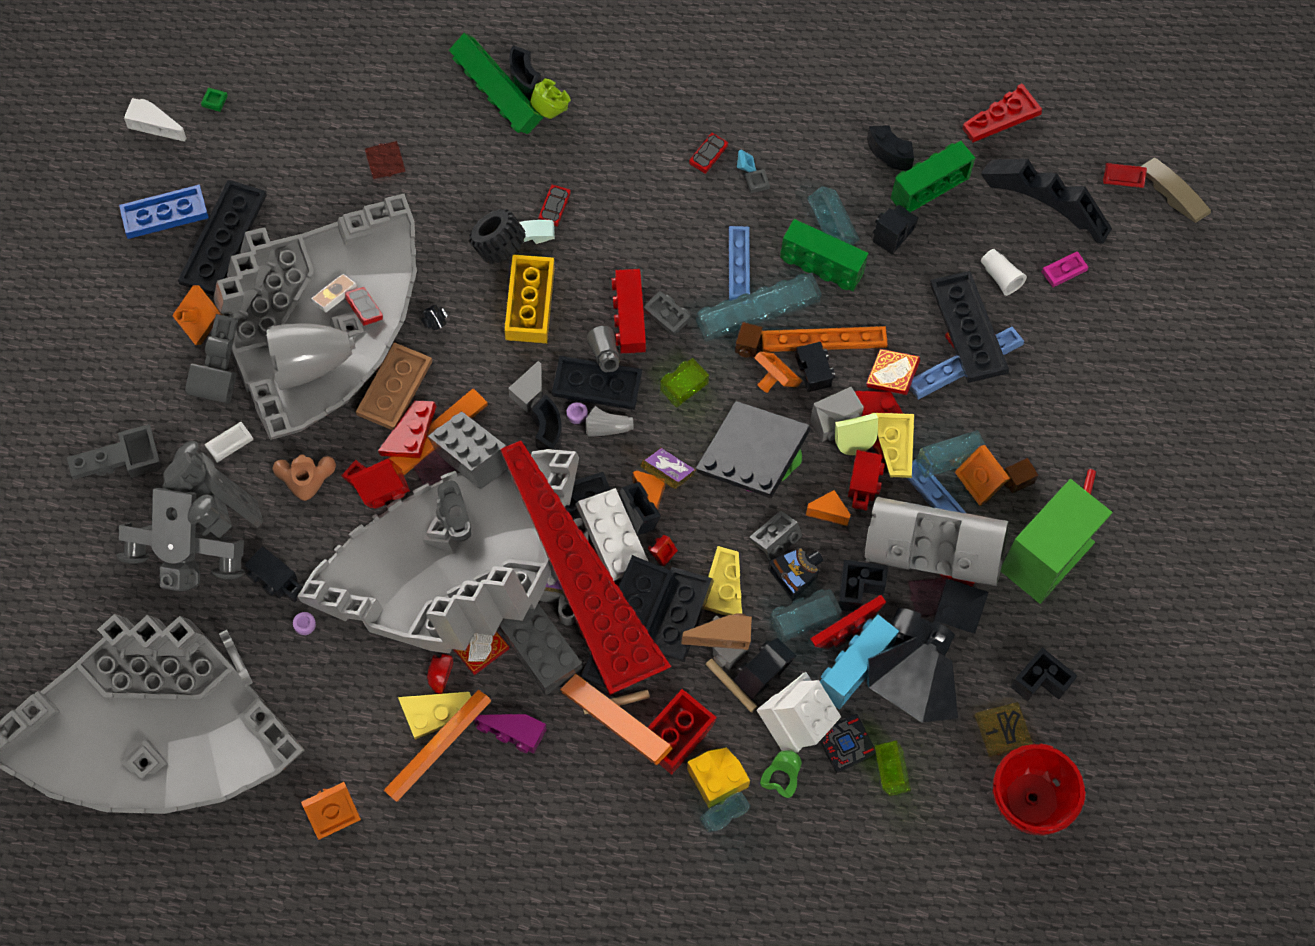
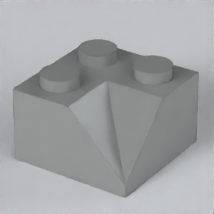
[810,387,864,442]

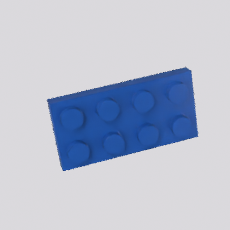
[119,184,209,239]

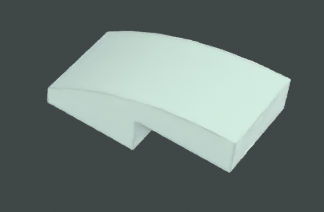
[519,220,555,244]

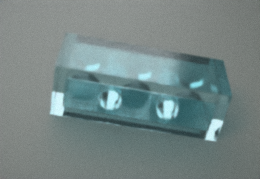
[807,186,860,245]
[916,430,987,478]
[769,589,842,642]

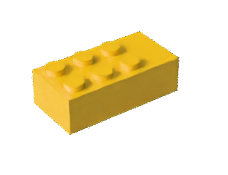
[504,255,555,343]

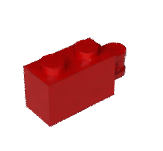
[848,450,885,511]

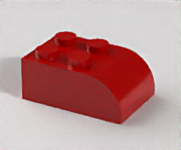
[647,689,717,775]

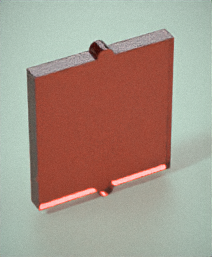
[365,141,406,179]

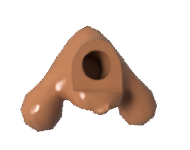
[272,454,336,501]

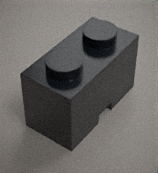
[795,342,835,393]
[619,482,661,536]

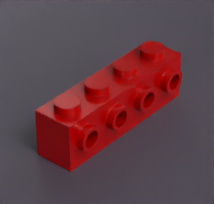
[611,269,646,354]

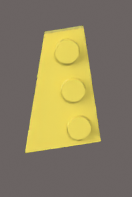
[871,413,914,478]
[704,546,742,616]
[398,692,471,739]

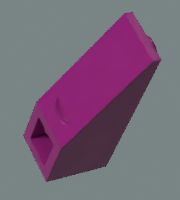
[473,714,547,754]

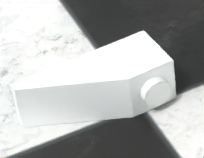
[124,98,186,141]

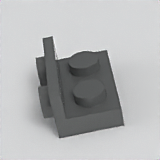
[643,291,691,336]
[749,510,802,561]

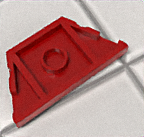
[854,391,903,462]
[810,595,886,649]

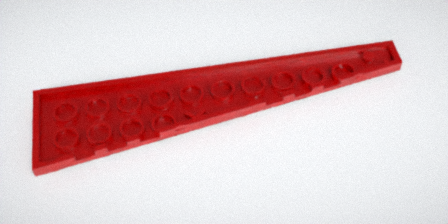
[500,441,671,695]

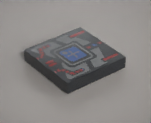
[820,714,878,774]

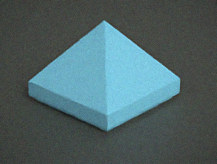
[737,150,756,172]

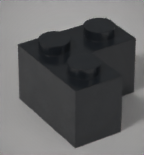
[873,205,918,255]
[837,560,888,612]
[1011,647,1078,701]

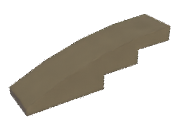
[1141,157,1211,223]

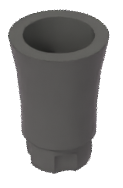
[587,326,620,372]

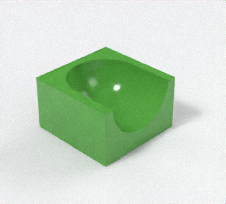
[1000,479,1113,604]

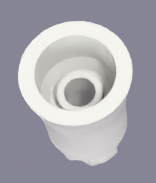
[981,249,1027,296]

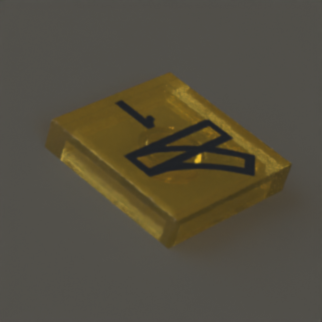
[974,702,1033,757]

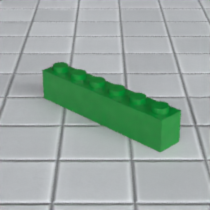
[449,33,544,134]

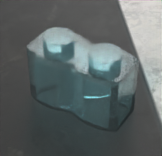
[699,792,751,833]

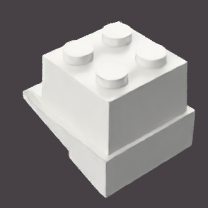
[757,672,841,752]

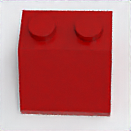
[349,458,410,509]

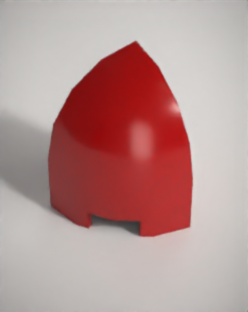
[427,654,454,694]

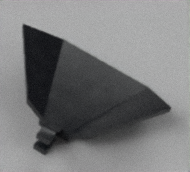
[867,630,958,723]

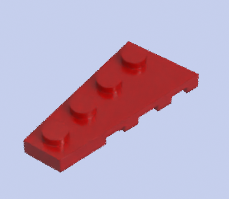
[963,83,1042,143]

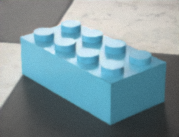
[820,615,899,710]

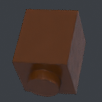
[735,322,763,358]
[1004,458,1039,493]

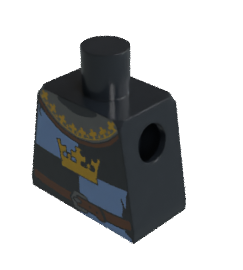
[768,548,823,601]

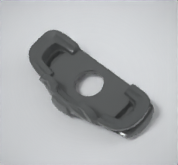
[436,480,472,541]

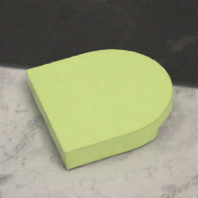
[835,413,878,455]

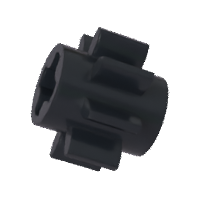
[421,305,448,331]

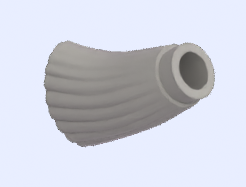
[585,406,634,437]

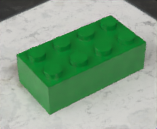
[890,141,975,212]
[780,219,869,292]

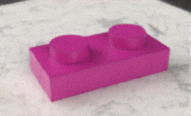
[1042,251,1088,287]

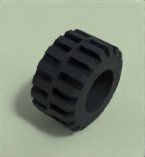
[469,209,526,264]

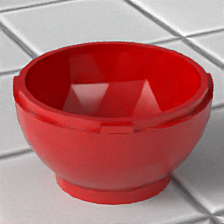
[992,743,1086,836]

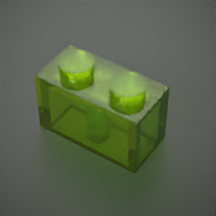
[660,358,709,408]
[875,740,911,796]

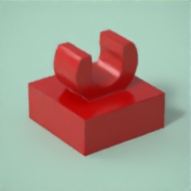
[648,535,678,566]

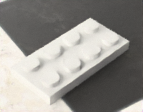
[576,488,649,582]

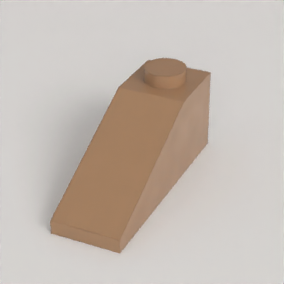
[681,613,752,650]

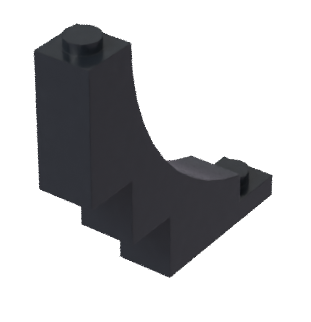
[981,158,1112,243]

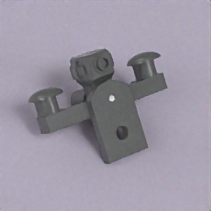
[162,441,264,538]
[116,488,245,591]

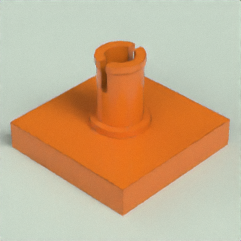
[172,285,222,345]
[754,352,803,393]
[955,445,1010,506]
[301,782,361,840]

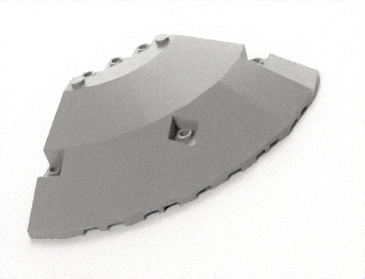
[213,194,417,440]
[297,449,579,654]
[0,614,305,814]

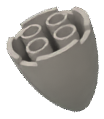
[267,323,356,390]

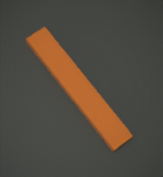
[761,326,888,352]
[389,389,488,475]
[560,674,672,765]
[384,690,491,802]

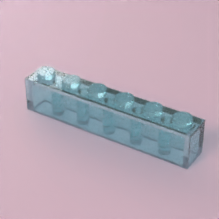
[696,273,822,342]

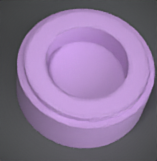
[566,402,588,424]
[293,612,316,635]

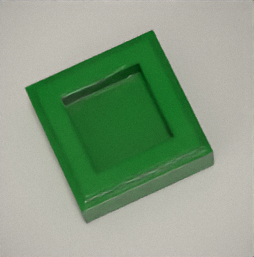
[201,87,228,112]

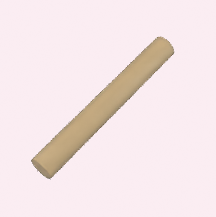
[706,659,758,713]
[583,689,650,714]

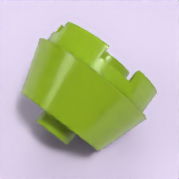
[530,78,571,119]

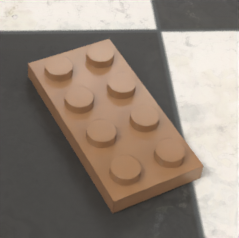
[356,343,432,430]

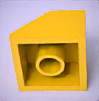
[687,747,750,808]

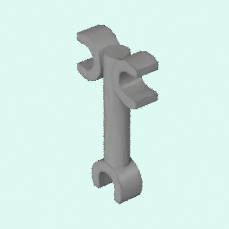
[219,630,253,687]

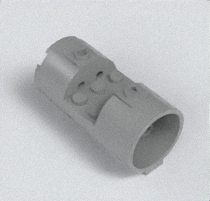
[865,497,1009,586]

